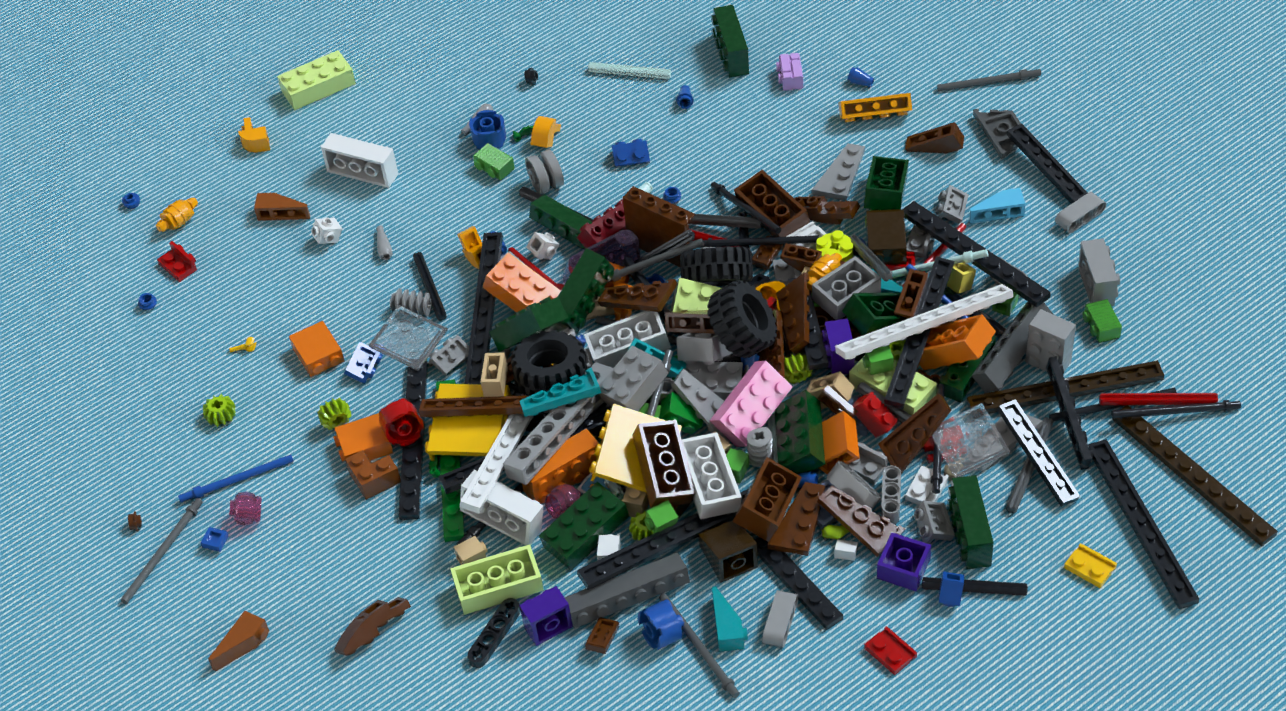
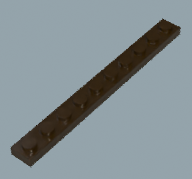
[967,360,1164,417]
[1112,405,1278,547]

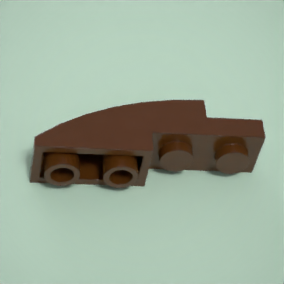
[794,196,860,225]
[780,243,845,272]
[334,597,411,656]

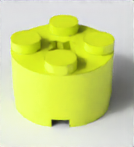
[816,230,854,262]

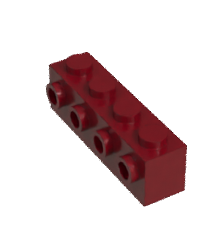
[577,199,626,252]

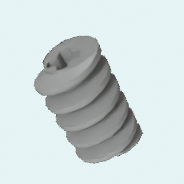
[390,288,432,316]
[747,427,773,467]

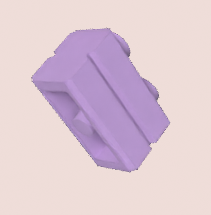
[776,53,803,91]

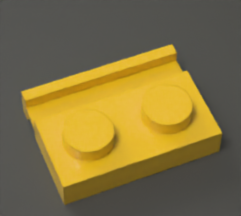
[1064,543,1117,589]

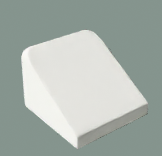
[834,539,858,561]

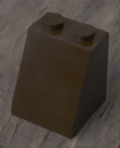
[866,209,907,266]
[698,520,758,583]

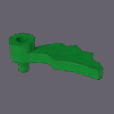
[512,125,534,142]
[428,455,441,479]

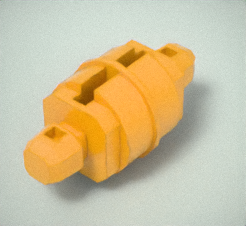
[156,197,198,232]
[807,253,842,290]

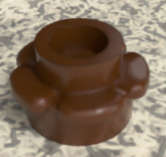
[128,511,142,531]

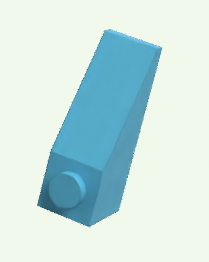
[969,188,1025,224]

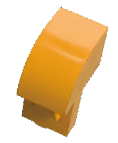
[530,116,561,148]
[238,117,270,153]
[457,226,482,269]

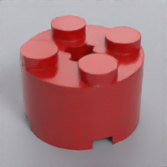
[379,398,424,446]

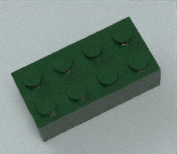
[711,5,749,78]
[864,156,909,210]
[558,248,615,333]
[842,293,909,336]
[489,297,569,352]
[775,390,825,474]
[947,475,994,570]
[539,481,629,571]

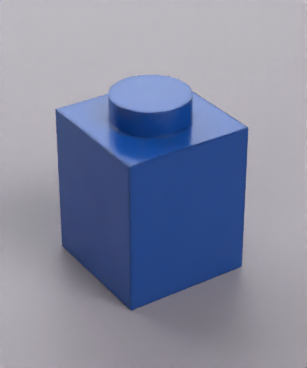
[939,571,964,607]

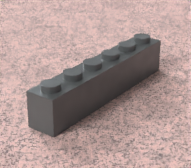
[972,302,1054,393]
[564,553,690,628]

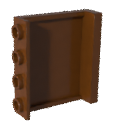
[623,186,695,268]

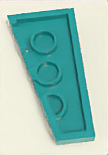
[520,367,601,417]

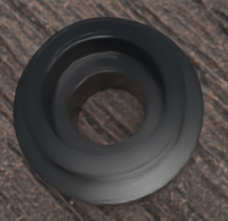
[524,67,538,85]

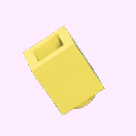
[947,262,976,294]

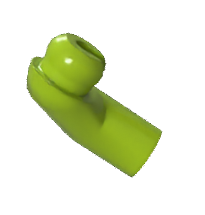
[822,525,849,540]

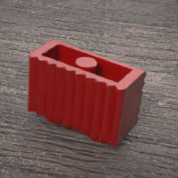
[852,392,897,438]

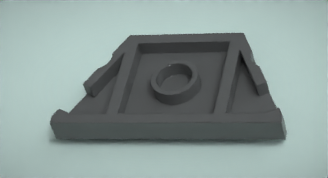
[973,109,1021,159]

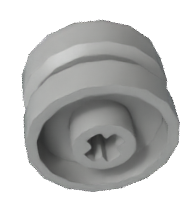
[525,149,564,194]

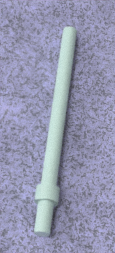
[891,249,988,278]

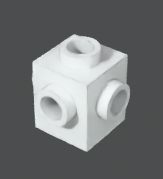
[311,218,342,244]
[526,232,560,260]

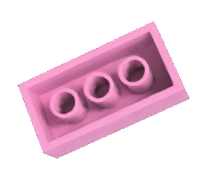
[709,360,793,447]

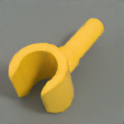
[229,337,257,352]

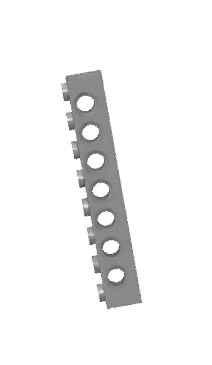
[503,362,613,485]

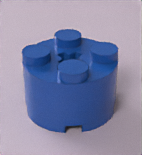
[469,110,506,150]
[638,599,684,650]

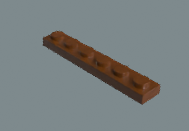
[419,396,529,418]

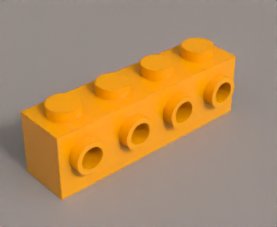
[838,93,912,122]

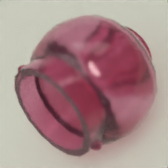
[545,484,581,519]
[229,491,262,526]

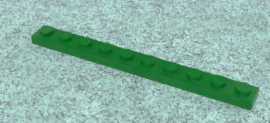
[436,379,465,542]

